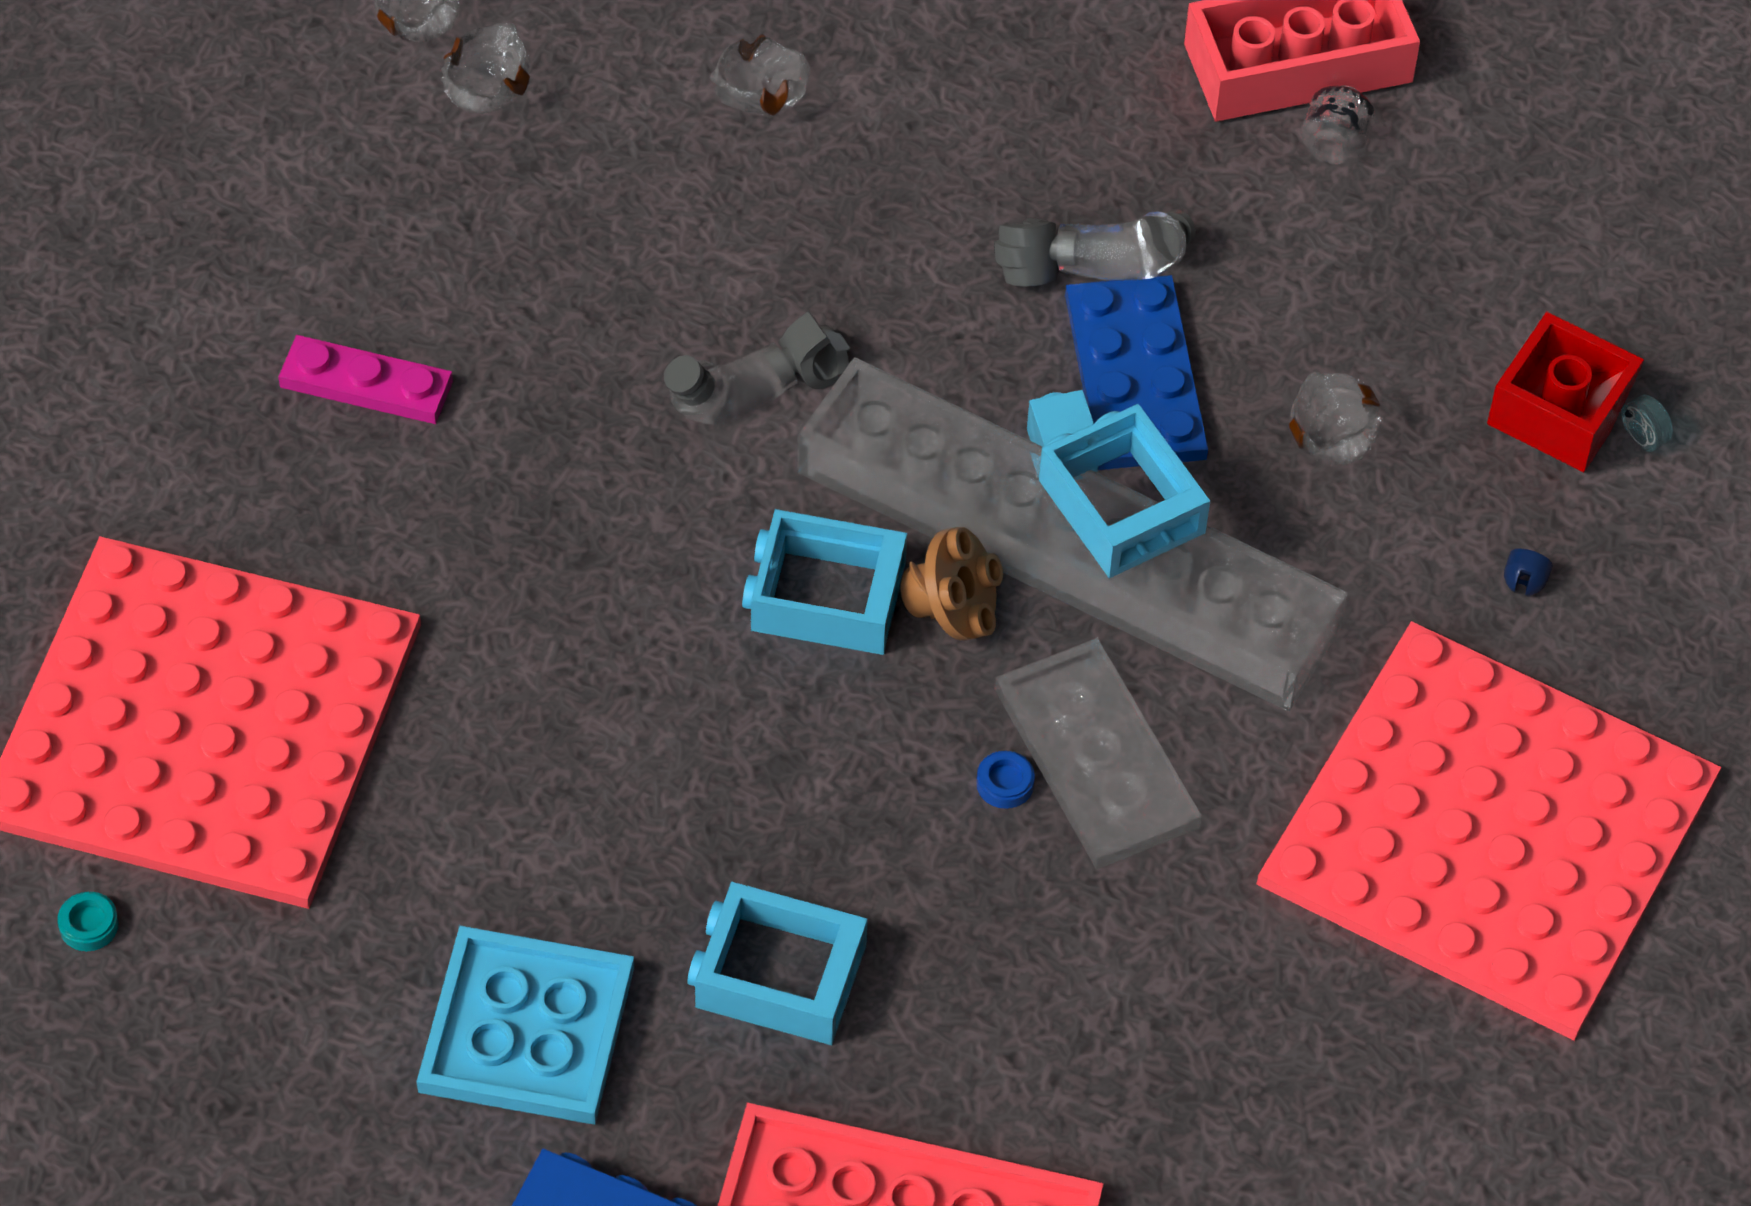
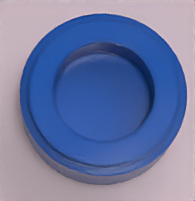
[976,751,1035,809]

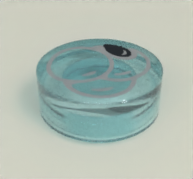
[1621,394,1673,452]

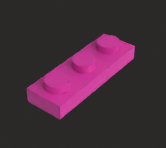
[278,335,453,424]

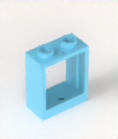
[1039,404,1210,578]
[742,509,907,655]
[687,881,868,1045]

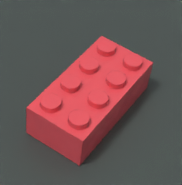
[1184,0,1420,122]

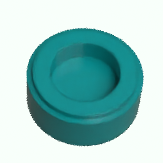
[57,892,119,951]

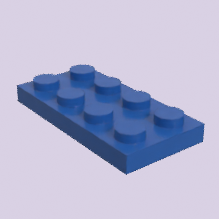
[1065,275,1208,470]

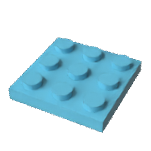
[417,926,634,1125]

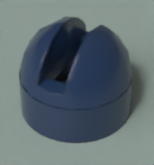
[1504,549,1553,596]

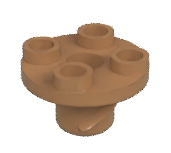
[900,527,1003,641]

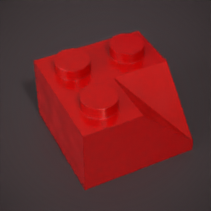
[1487,311,1644,473]

